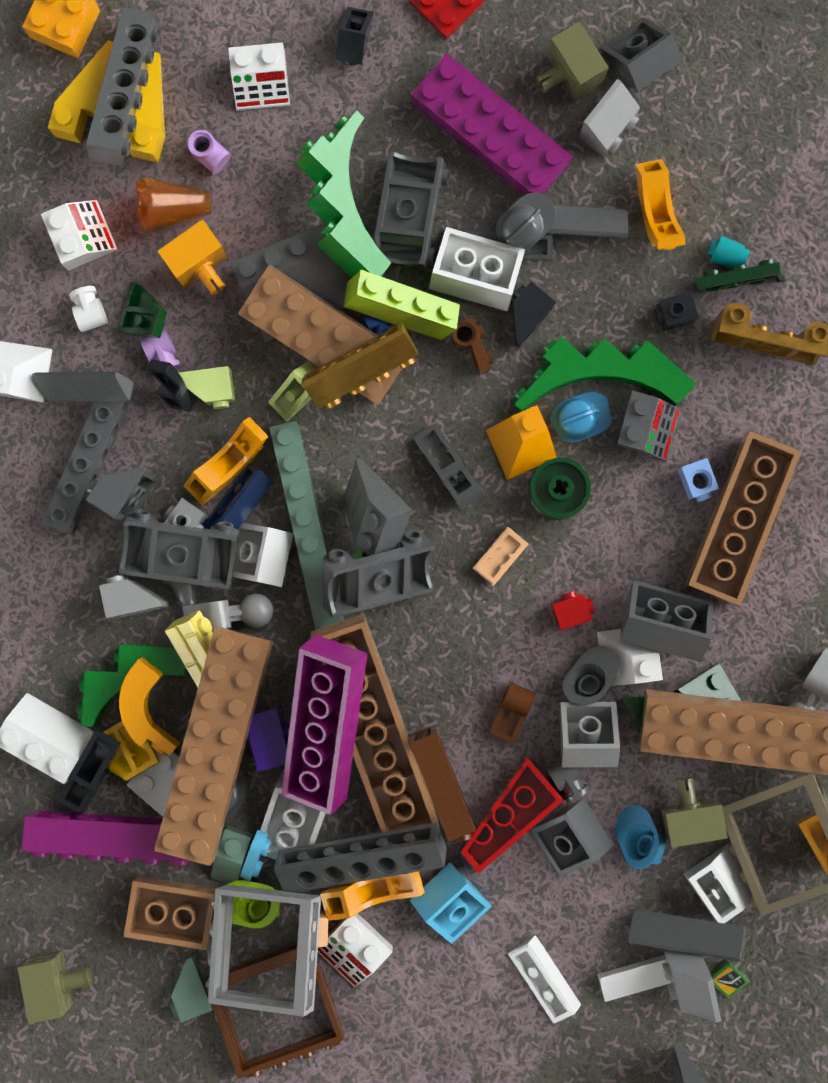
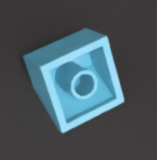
[409,863,492,944]

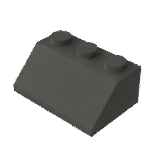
[86,467,159,521]

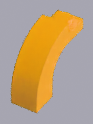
[636,159,685,250]
[184,417,269,505]
[119,657,180,755]
[320,872,425,921]

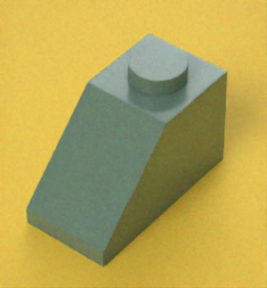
[210,825,254,884]
[170,952,213,1023]

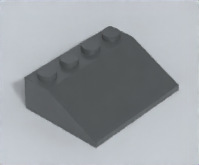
[230,222,351,343]

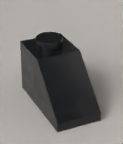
[335,7,374,65]
[512,281,556,348]

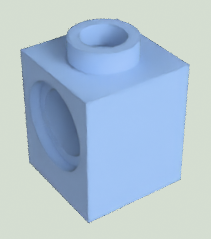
[678,458,719,502]

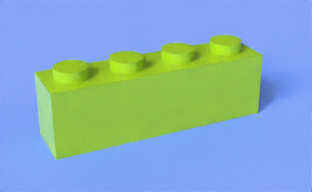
[343,270,460,341]

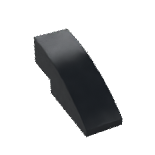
[57,729,121,815]

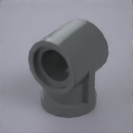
[546,760,590,803]

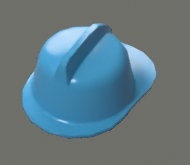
[550,392,612,443]
[615,805,665,869]

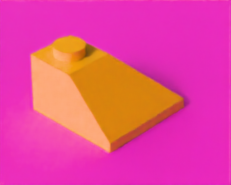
[486,405,557,480]

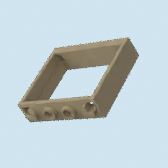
[722,773,828,916]

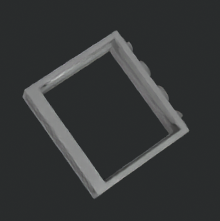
[206,885,321,1017]

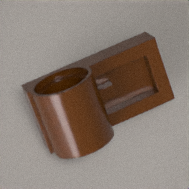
[451,316,493,375]
[489,682,536,744]

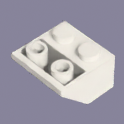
[683,843,752,924]

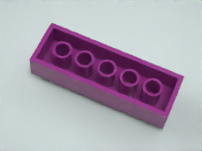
[412,53,573,196]
[281,635,368,815]
[22,811,192,866]

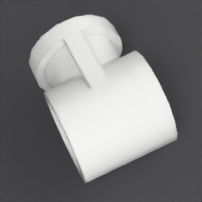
[69,286,108,332]

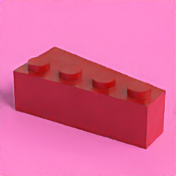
[461,757,564,874]

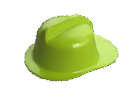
[227,880,280,928]

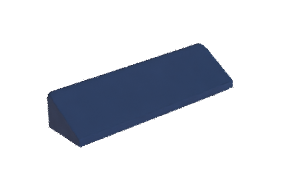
[202,464,273,530]

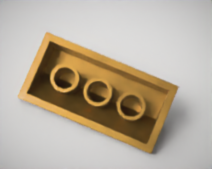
[301,322,418,409]

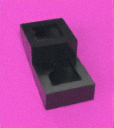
[146,359,192,412]

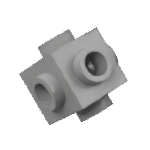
[163,498,208,529]

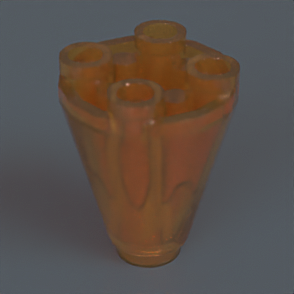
[136,177,211,233]

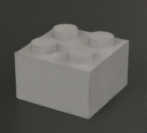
[559,702,620,767]

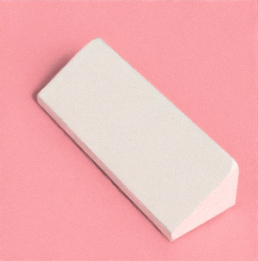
[508,935,581,1023]
[597,955,671,1002]

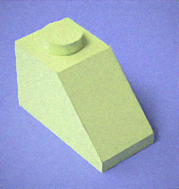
[268,361,319,422]
[179,366,235,409]

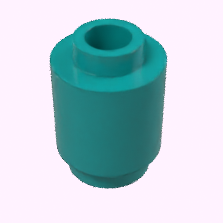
[707,235,750,269]

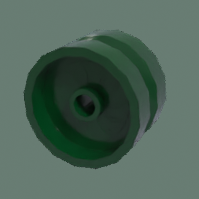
[528,457,591,520]

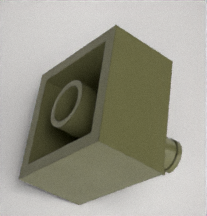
[536,21,609,102]
[658,777,728,848]
[17,950,92,1024]

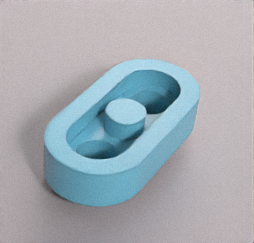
[240,830,271,881]

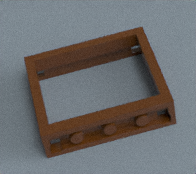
[409,725,476,843]
[204,944,345,1079]

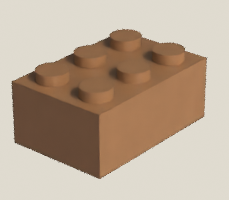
[123,876,216,950]

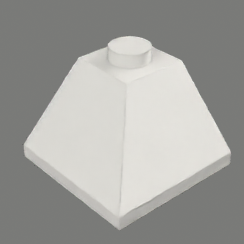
[0,341,52,403]
[597,629,663,686]

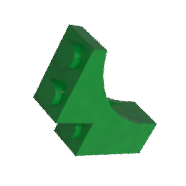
[77,644,188,727]

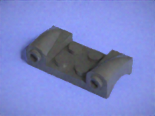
[374,152,450,270]
[119,510,239,590]
[322,530,435,618]

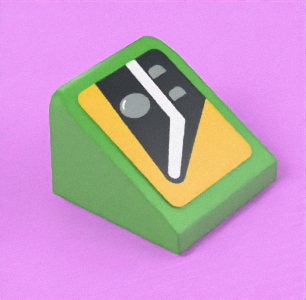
[711,960,749,999]

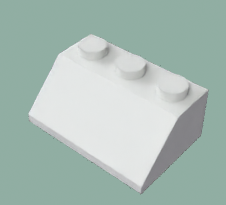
[429,227,525,311]
[0,693,95,784]

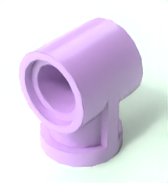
[188,130,231,175]
[140,329,181,369]

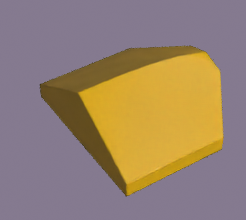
[104,721,160,781]

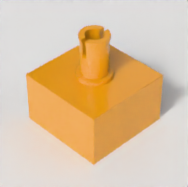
[157,219,228,296]

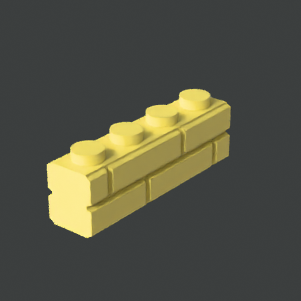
[165,610,213,687]

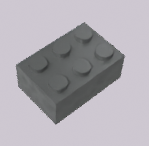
[620,580,714,662]

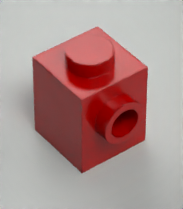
[551,591,595,630]

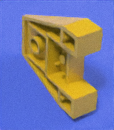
[48,40,165,163]

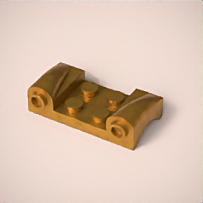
[710,303,828,365]

